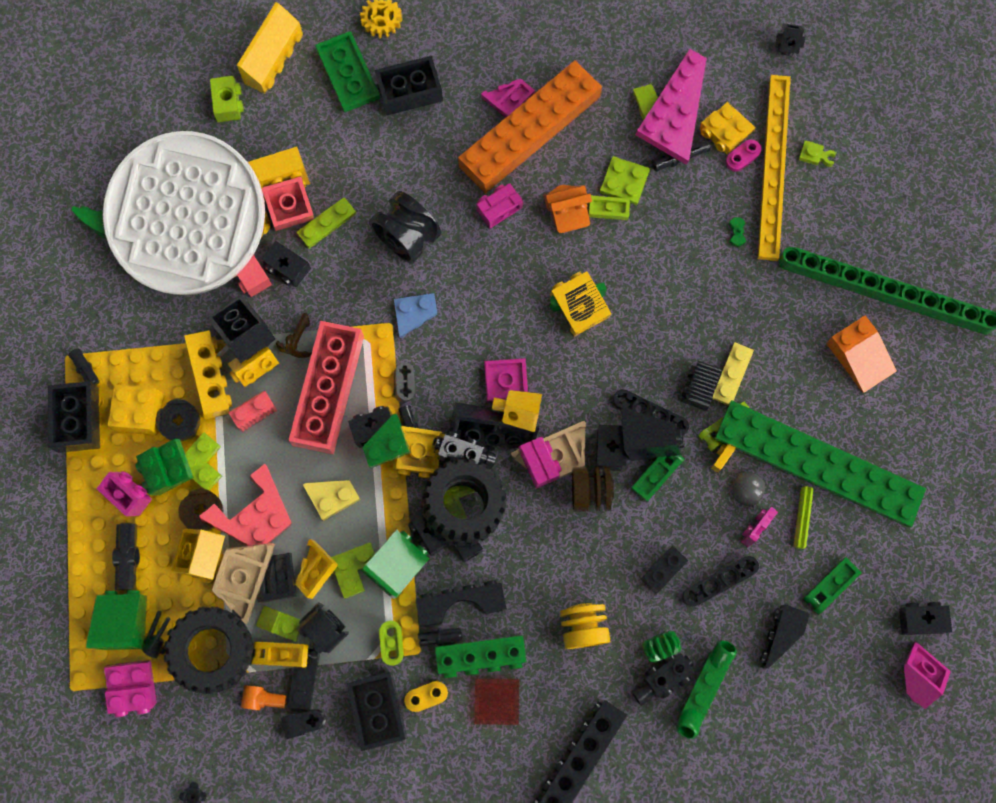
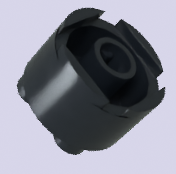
[296,602,349,654]

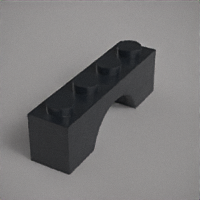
[416,580,507,627]

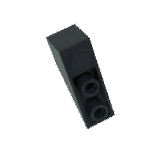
[760,604,810,669]

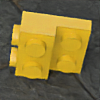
[699,102,756,155]
[393,426,442,479]

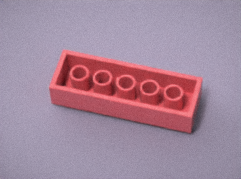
[288,321,364,455]

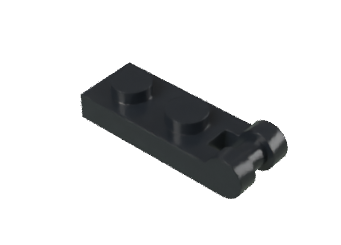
[287,648,320,711]

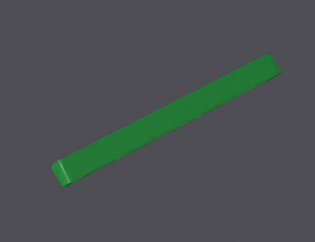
[779,247,996,335]

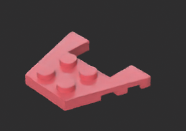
[199,464,292,546]

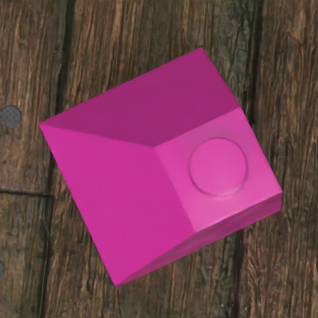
[904,641,951,709]

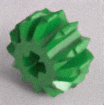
[643,631,682,662]

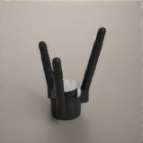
[142,611,170,658]

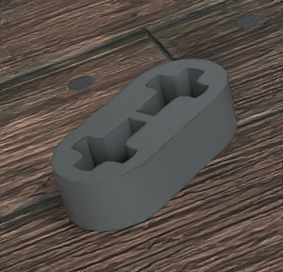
[394,362,415,403]

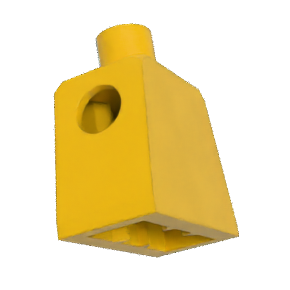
[492,390,542,432]

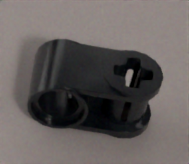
[281,709,326,740]

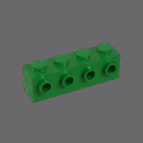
[435,635,527,678]

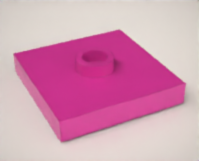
[484,358,528,403]

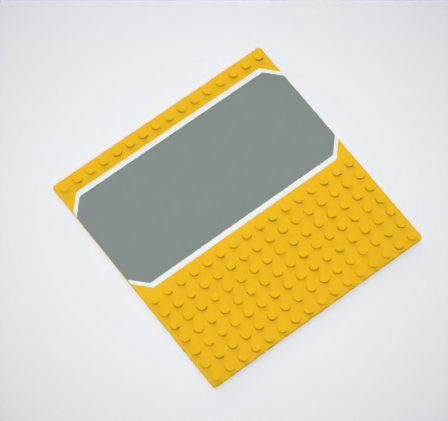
[65,323,421,691]

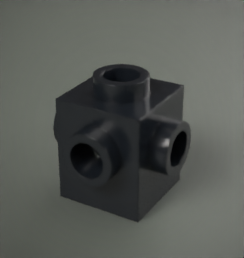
[775,23,805,56]

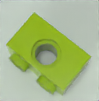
[210,76,244,122]

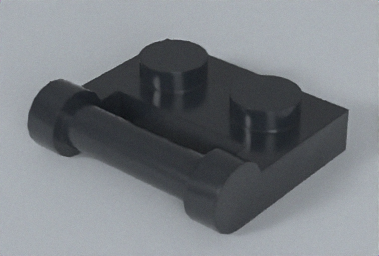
[257,553,297,603]

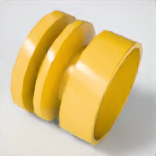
[559,603,611,649]

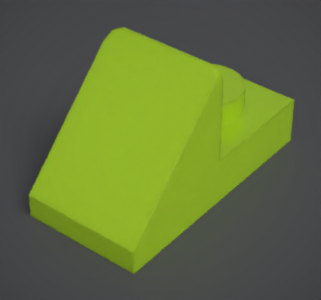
[256,606,301,642]

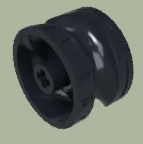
[369,191,442,264]

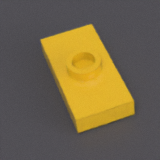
[711,444,736,472]

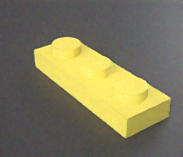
[712,342,754,405]

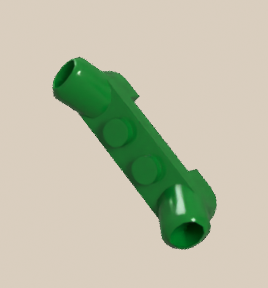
[676,640,737,739]

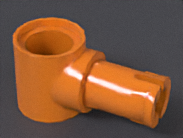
[240,685,287,710]

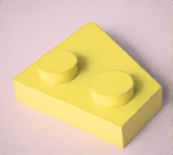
[303,480,361,521]

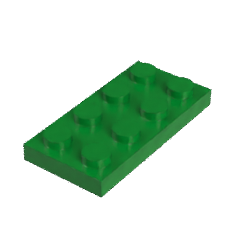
[315,31,381,113]

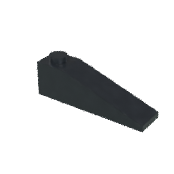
[448,402,539,454]

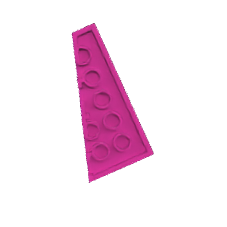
[635,49,707,165]

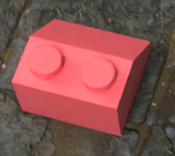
[262,177,314,231]

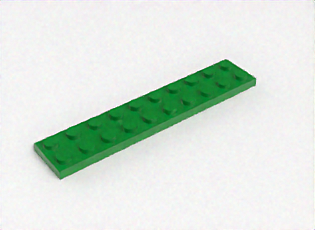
[714,400,926,528]

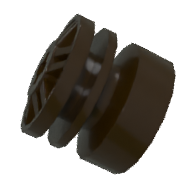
[572,466,614,512]

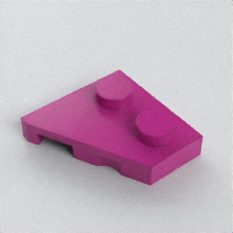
[481,79,535,118]
[741,507,778,547]

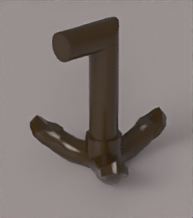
[276,313,312,358]

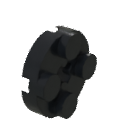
[156,399,200,442]

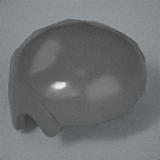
[733,471,765,506]

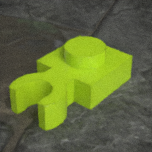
[799,140,837,167]

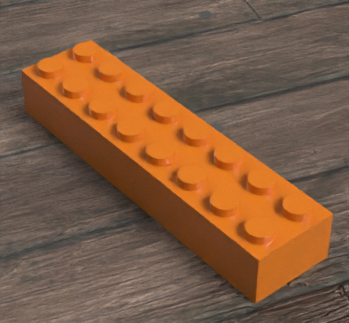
[458,61,602,194]

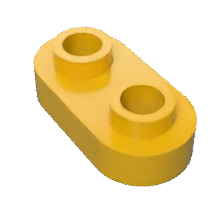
[405,681,448,712]

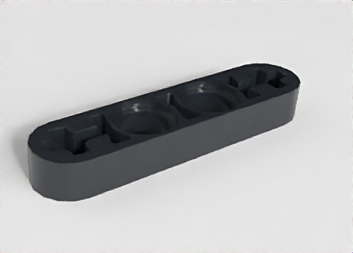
[613,389,689,436]
[682,556,759,607]

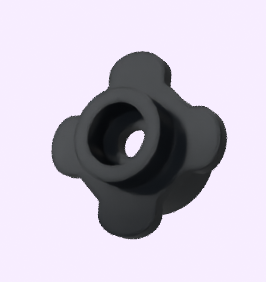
[179,782,207,803]

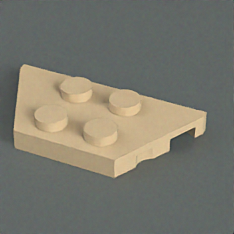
[511,421,586,478]
[212,543,275,624]

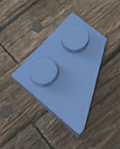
[394,293,437,338]

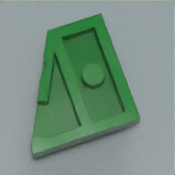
[362,414,411,468]

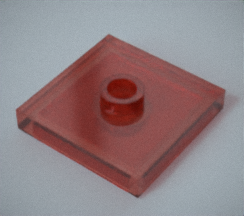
[474,679,519,725]

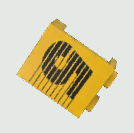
[550,271,612,336]

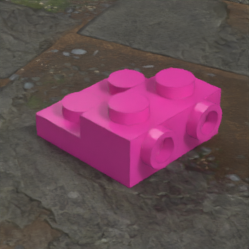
[104,660,156,717]

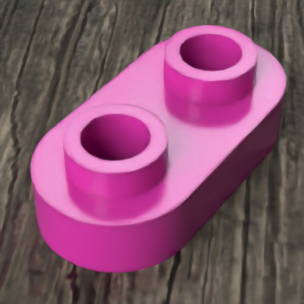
[726,140,761,172]

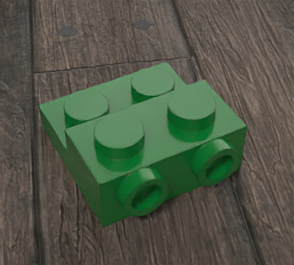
[135,439,194,496]

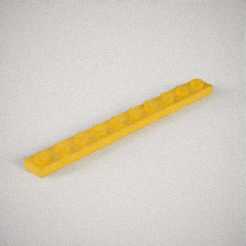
[757,75,790,261]

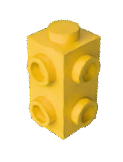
[228,346,279,387]

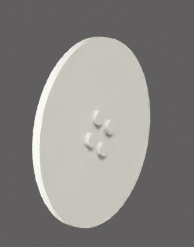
[103,131,265,295]

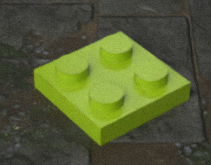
[600,156,650,205]

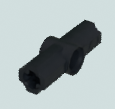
[112,523,140,591]

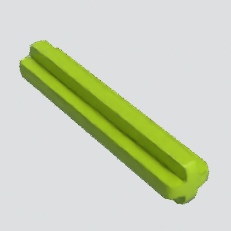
[794,486,814,549]

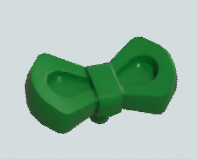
[728,217,746,247]

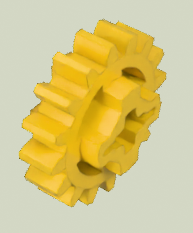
[360,0,402,38]

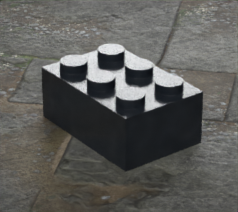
[375,56,443,116]
[207,295,276,363]
[48,381,100,453]
[346,672,408,751]

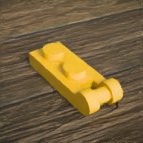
[251,642,309,667]

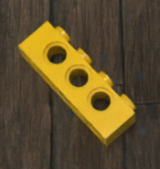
[184,330,232,420]

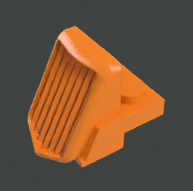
[543,185,592,233]

